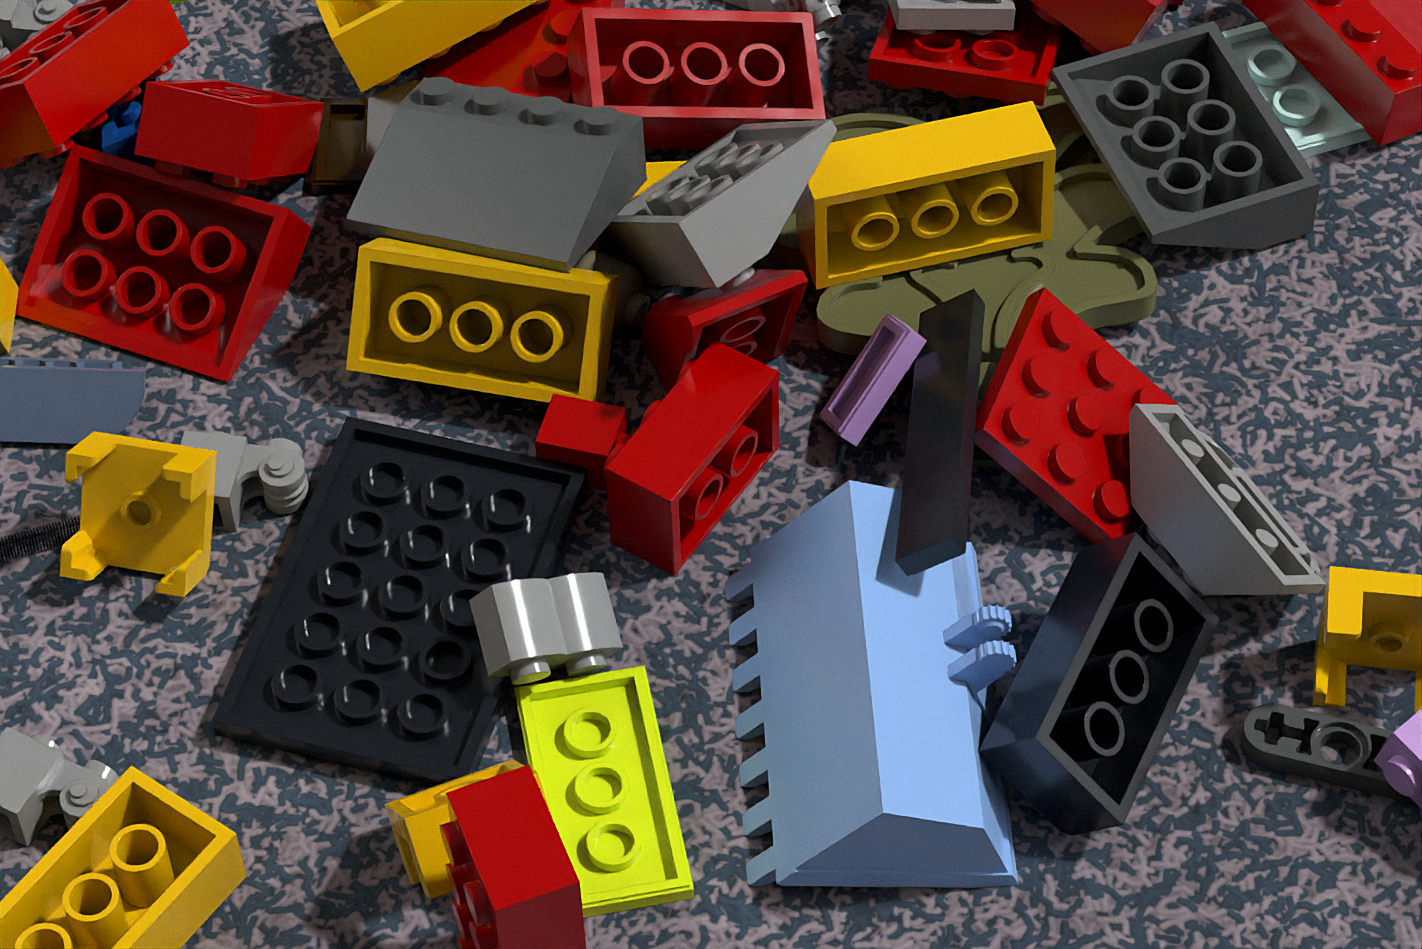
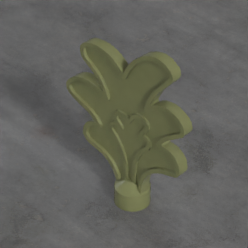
[765,81,1157,467]

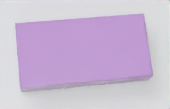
[820,313,927,447]

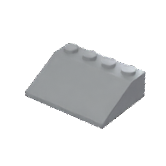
[604,119,837,292]

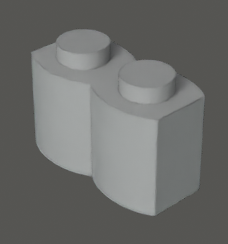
[469,572,623,685]

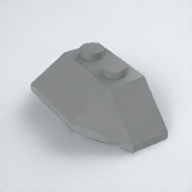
[1129,404,1326,595]

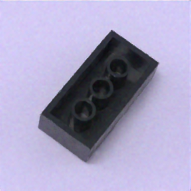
[979,532,1219,836]

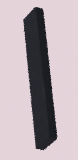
[895,289,985,577]

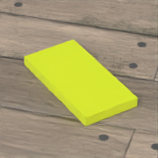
[514,665,694,918]

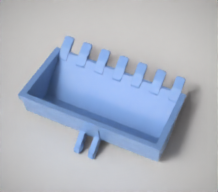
[725,480,1018,888]

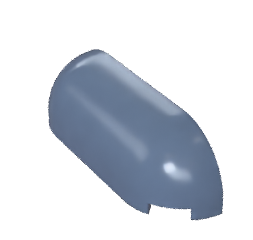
[0,357,146,444]

